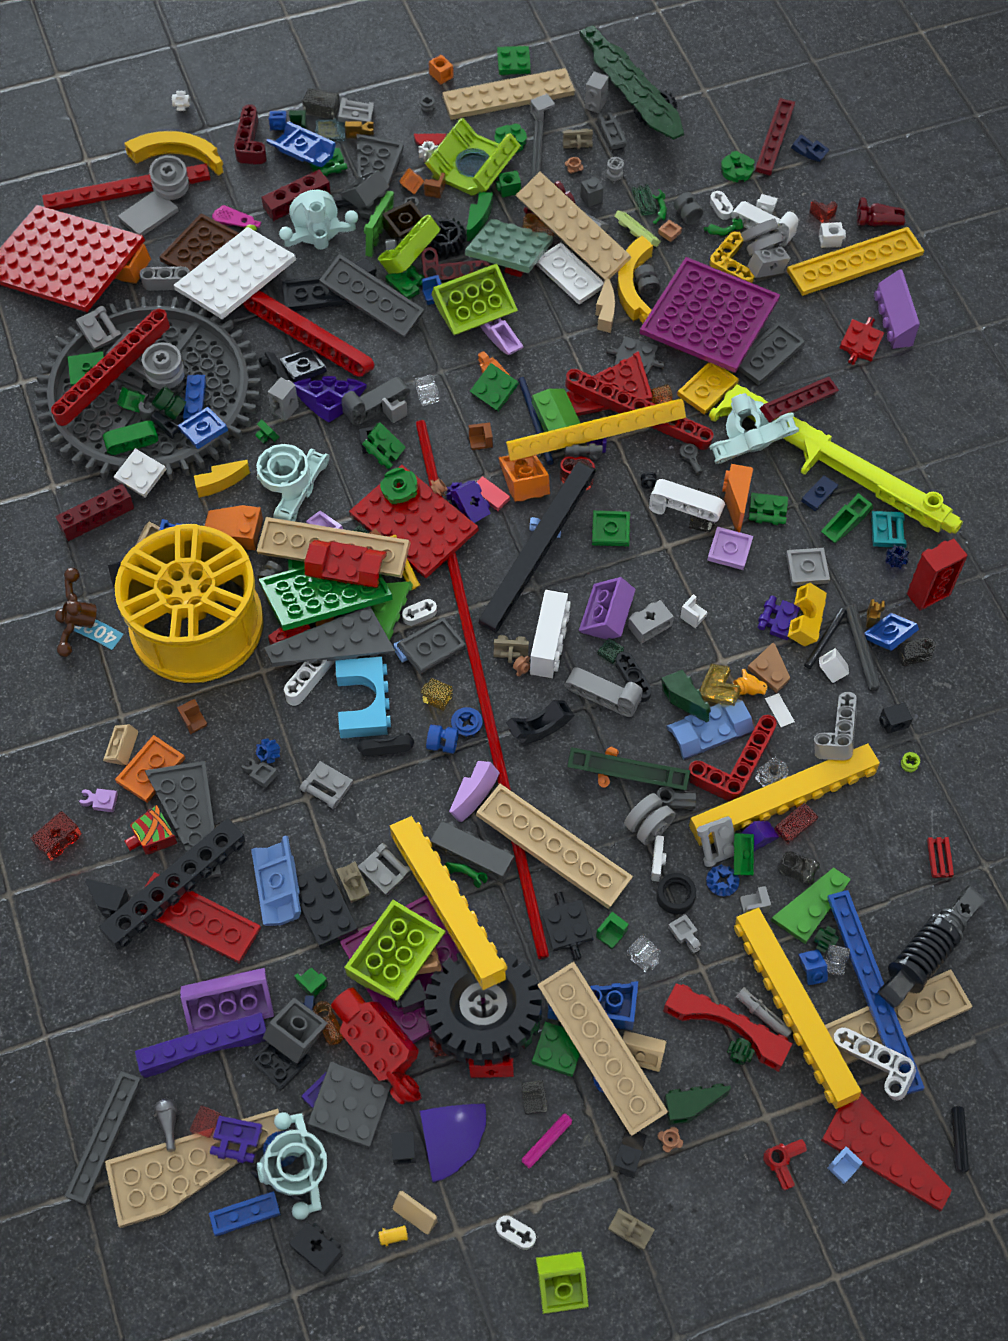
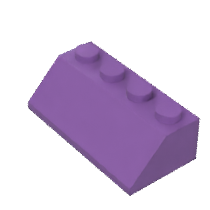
[874,269,920,349]
[181,968,274,1034]

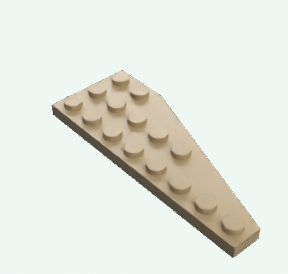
[105,1109,284,1228]

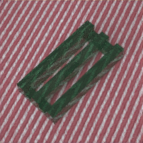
[632,184,658,216]

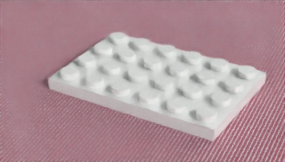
[174,227,296,319]

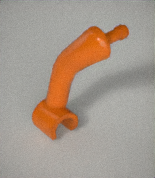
[598,747,619,788]

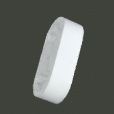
[710,191,733,220]
[402,599,437,626]
[496,1216,536,1250]

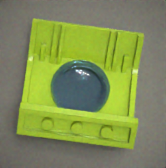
[425,118,521,195]

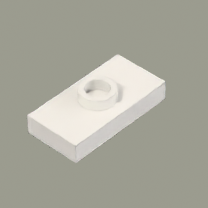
[651,835,666,882]

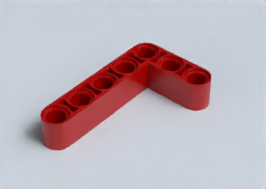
[688,715,777,802]

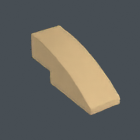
[596,278,615,333]

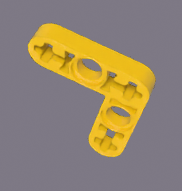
[710,232,754,283]

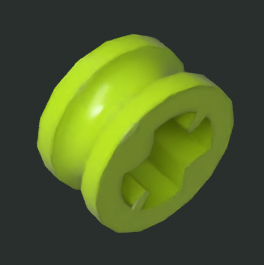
[901,752,920,772]

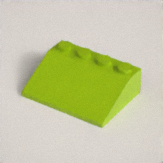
[431,263,518,336]
[344,900,446,1001]

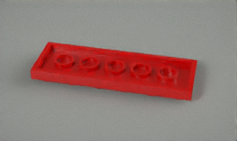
[138,872,261,964]

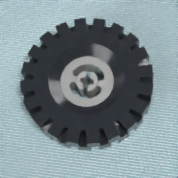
[424,949,542,1066]

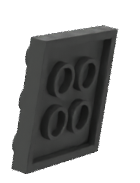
[307,1062,391,1148]

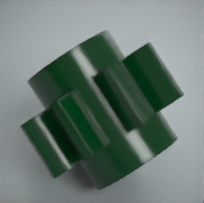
[813,926,839,953]
[727,1038,755,1065]

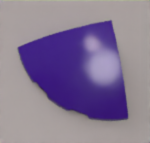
[294,376,367,422]
[420,1104,486,1183]

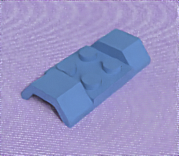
[666,698,754,760]
[251,836,301,926]

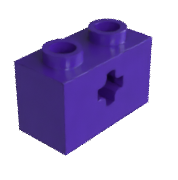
[450,481,491,523]

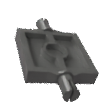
[606,336,666,377]

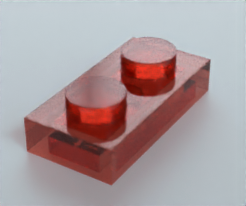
[774,802,818,844]

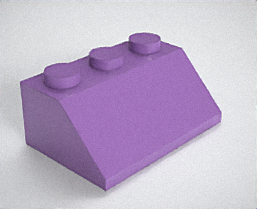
[579,577,636,640]

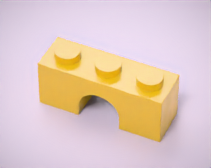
[788,583,827,647]

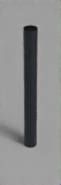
[804,608,847,669]

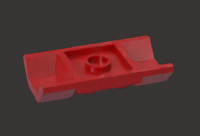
[304,540,387,588]

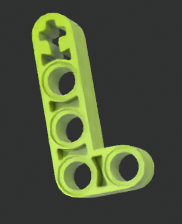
[378,215,440,274]

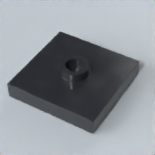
[280,348,327,382]

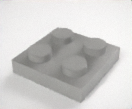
[786,548,830,586]

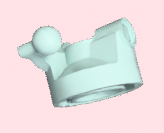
[279,189,358,249]
[257,1112,327,1220]

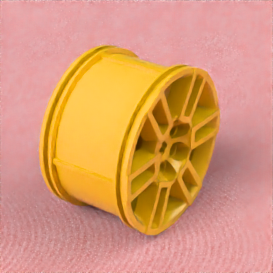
[115,524,264,683]

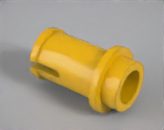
[378,1225,408,1247]

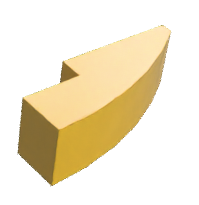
[194,460,250,498]

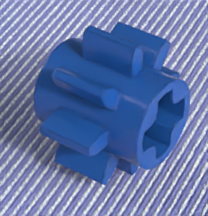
[256,738,280,764]

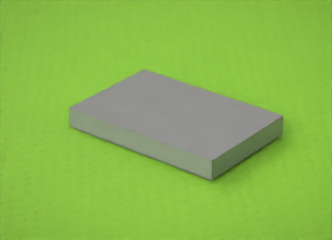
[118,191,179,236]

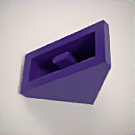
[740,820,779,851]

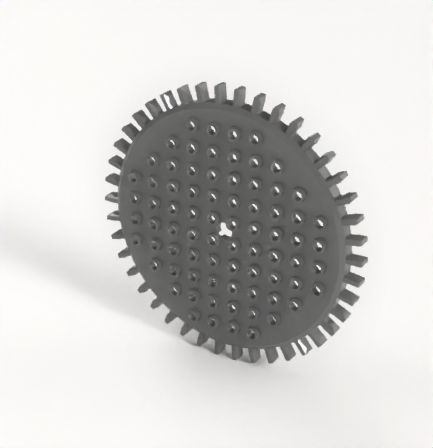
[34,296,262,480]

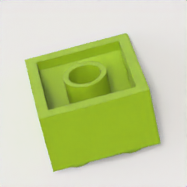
[536,1252,589,1314]

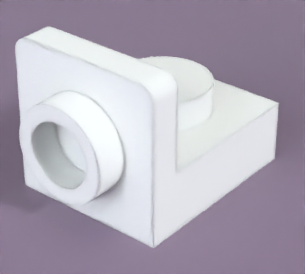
[756,194,778,215]

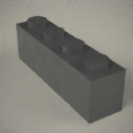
[430,821,514,884]

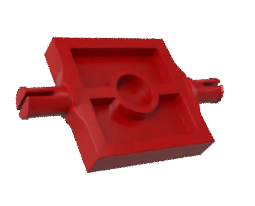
[839,317,884,365]

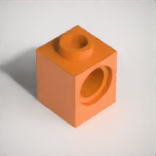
[429,54,453,84]

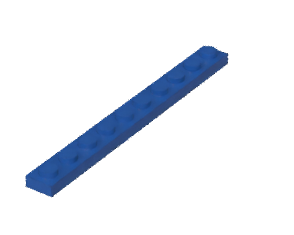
[827,890,924,1095]

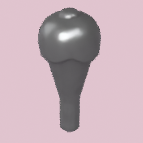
[153,1098,179,1152]

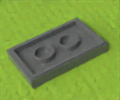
[397,617,466,674]

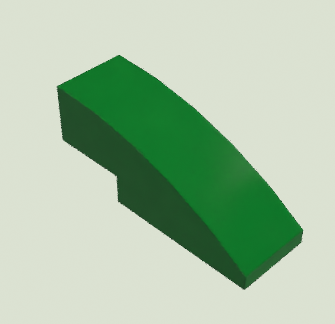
[467,192,493,241]
[821,493,873,543]

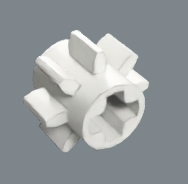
[172,91,190,111]
[419,141,438,162]

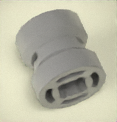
[607,157,624,181]

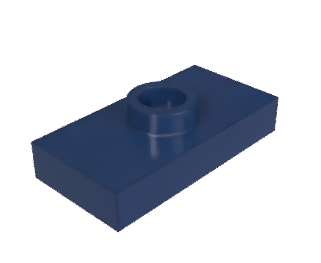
[801,475,839,511]

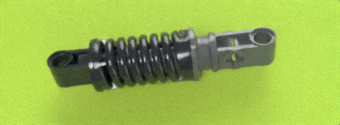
[877,885,986,1009]

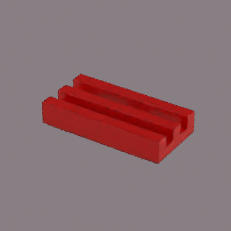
[927,837,954,878]

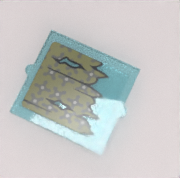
[315,119,346,141]

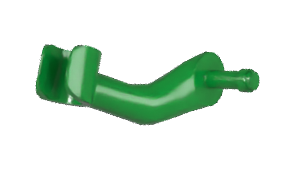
[652,189,667,225]
[704,218,744,236]
[445,862,487,888]

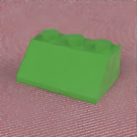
[532,389,580,432]

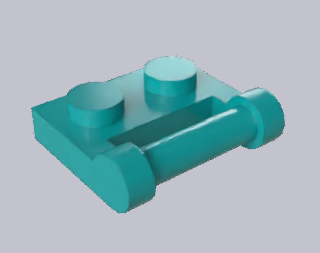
[871,511,907,549]

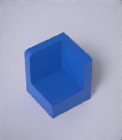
[422,275,442,305]

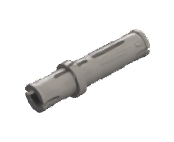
[735,987,792,1038]

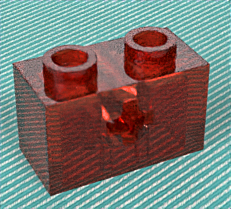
[31,810,82,861]

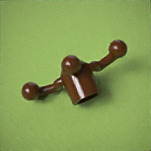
[55,568,97,657]

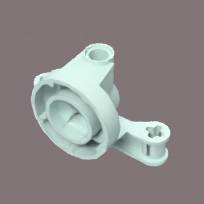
[709,393,799,464]
[257,444,329,521]

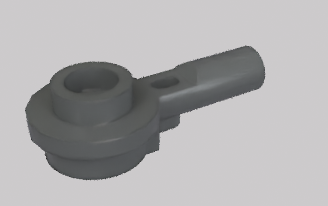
[680,443,703,475]

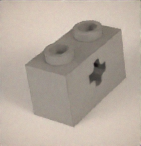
[585,72,609,113]
[747,246,790,278]
[268,377,299,421]
[628,600,674,644]

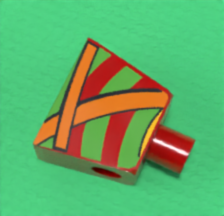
[124,805,177,854]

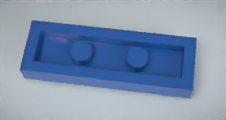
[183,375,206,421]
[209,1191,281,1237]

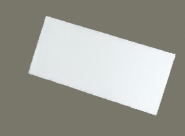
[765,693,795,727]

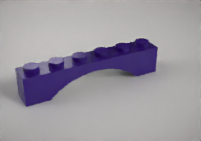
[135,1012,267,1078]

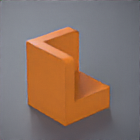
[399,168,424,194]

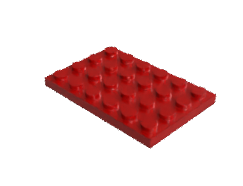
[349,465,479,578]

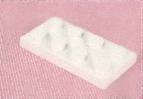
[536,242,604,305]

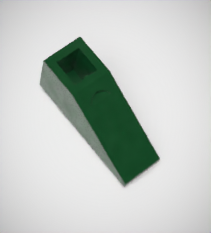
[661,670,711,722]
[664,1084,731,1125]

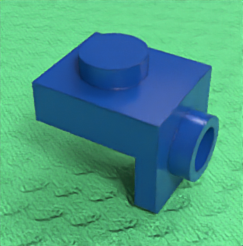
[269,111,287,130]
[799,950,828,985]

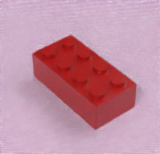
[907,538,968,611]

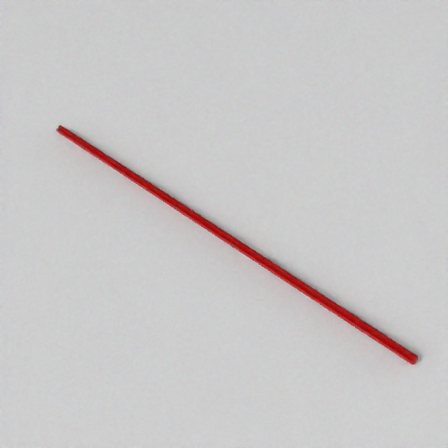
[416,420,549,959]

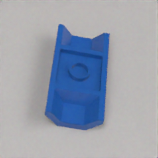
[266,121,336,167]

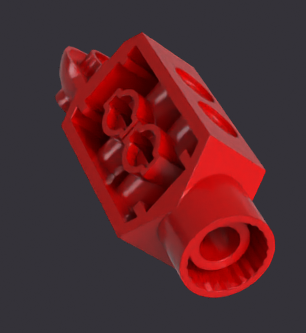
[331,987,421,1105]

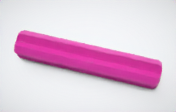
[522,1114,572,1168]

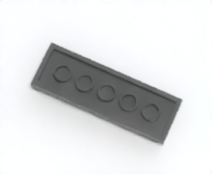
[319,254,424,339]

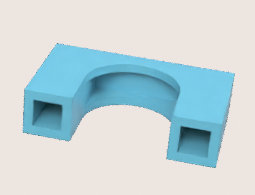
[335,657,391,738]

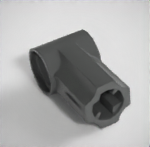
[656,786,696,809]

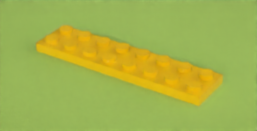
[787,227,924,296]

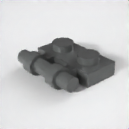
[564,444,603,462]

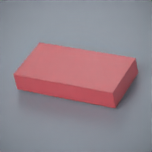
[477,476,510,511]

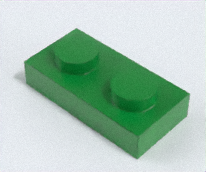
[734,834,754,875]

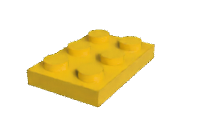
[677,362,739,415]

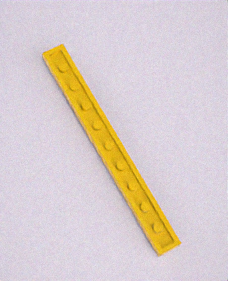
[506,399,686,461]

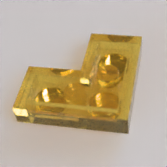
[699,664,741,706]

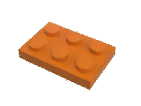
[115,735,185,803]

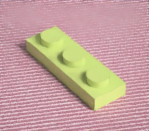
[615,211,661,247]

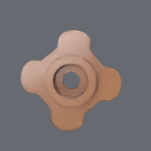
[565,157,584,173]
[431,479,448,496]
[513,656,530,676]
[658,1127,683,1153]

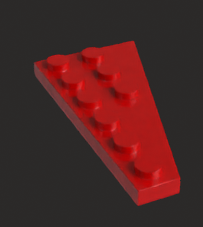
[567,351,653,416]
[821,1093,952,1212]

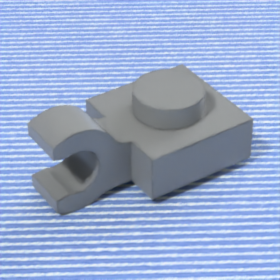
[668,914,701,954]

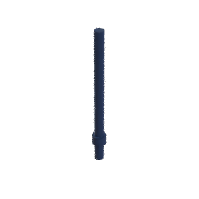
[518,377,554,465]

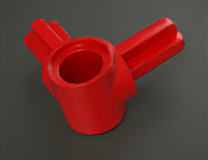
[763,1139,807,1190]

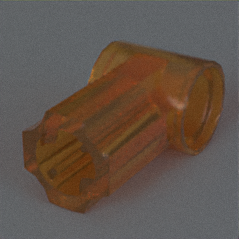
[522,213,555,237]
[650,384,673,404]
[313,1001,345,1046]

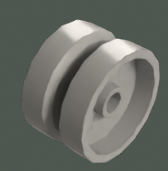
[149,155,189,200]
[741,218,784,256]
[141,342,185,389]
[624,793,676,845]

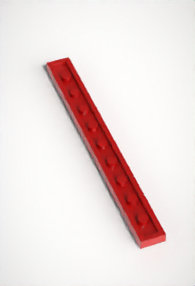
[42,163,210,210]

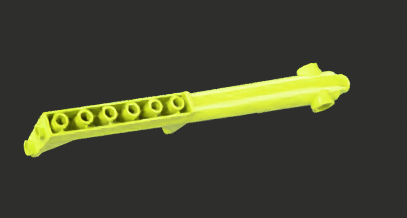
[709,384,963,534]

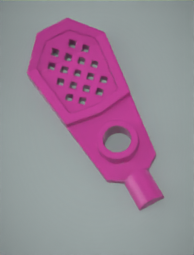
[212,205,261,228]

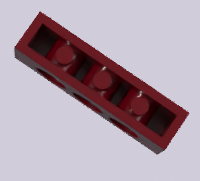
[262,169,331,221]
[55,484,135,541]

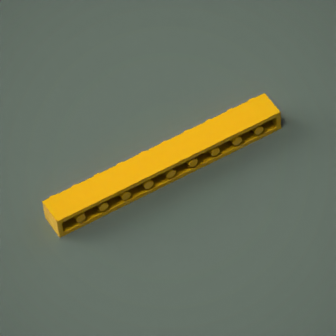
[689,743,880,846]
[390,816,507,990]
[734,908,861,1109]

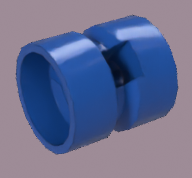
[426,724,459,754]

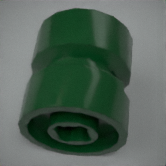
[152,386,186,420]

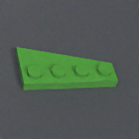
[364,191,394,257]
[371,581,413,641]
[771,868,851,944]

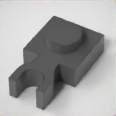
[241,757,278,788]

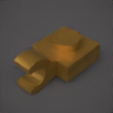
[345,121,374,138]
[866,599,885,628]

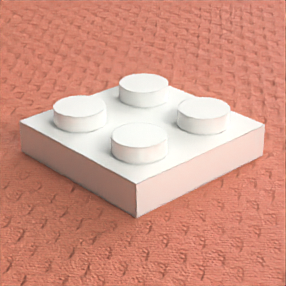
[114,449,166,498]

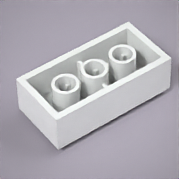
[530,590,571,678]

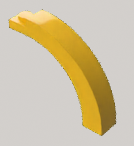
[124,131,224,176]
[617,236,653,324]

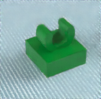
[255,420,279,444]

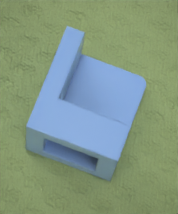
[828,1147,863,1184]

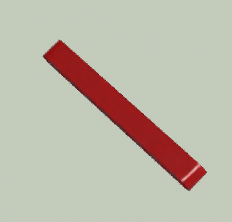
[243,290,374,377]
[51,309,170,426]
[565,369,714,450]

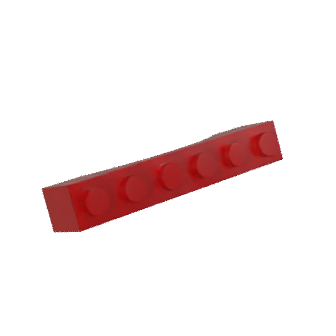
[663,983,793,1072]

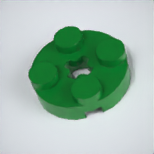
[494,123,527,153]
[721,151,754,182]
[380,468,418,504]

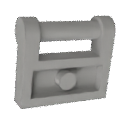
[338,98,374,125]
[76,306,122,351]
[300,761,353,809]
[697,816,735,867]
[358,843,412,897]

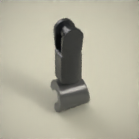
[139,401,181,439]

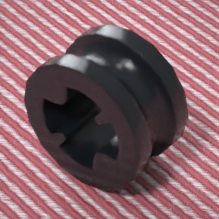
[640,472,657,488]

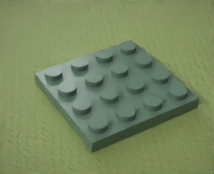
[465,219,553,273]

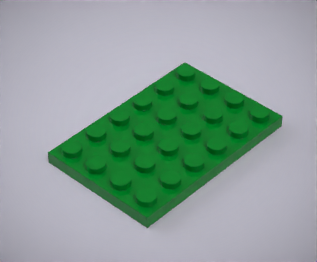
[259,566,393,631]

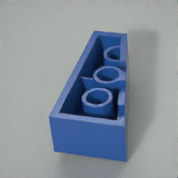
[547,981,638,1030]

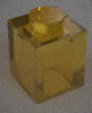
[421,678,453,711]

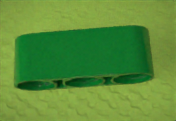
[103,421,159,455]

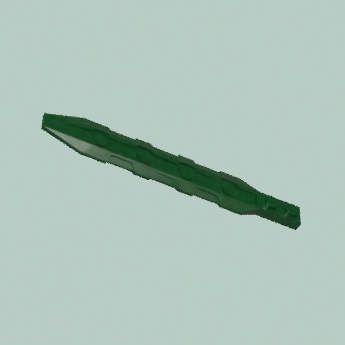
[580,25,684,140]

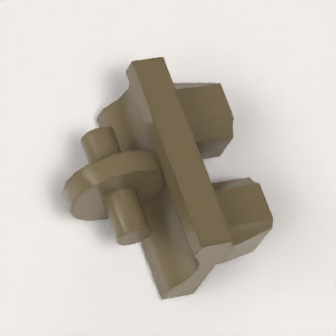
[563,129,593,150]
[493,635,529,663]
[336,862,370,903]
[608,1209,655,1251]

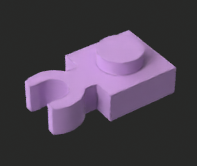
[79,789,118,812]

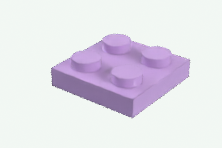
[707,527,753,570]

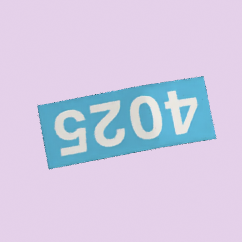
[74,619,124,650]

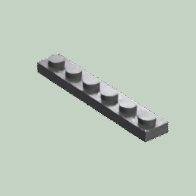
[65,1071,142,1205]

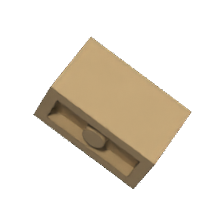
[623,1031,666,1072]

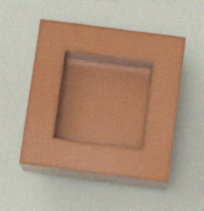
[658,220,682,242]

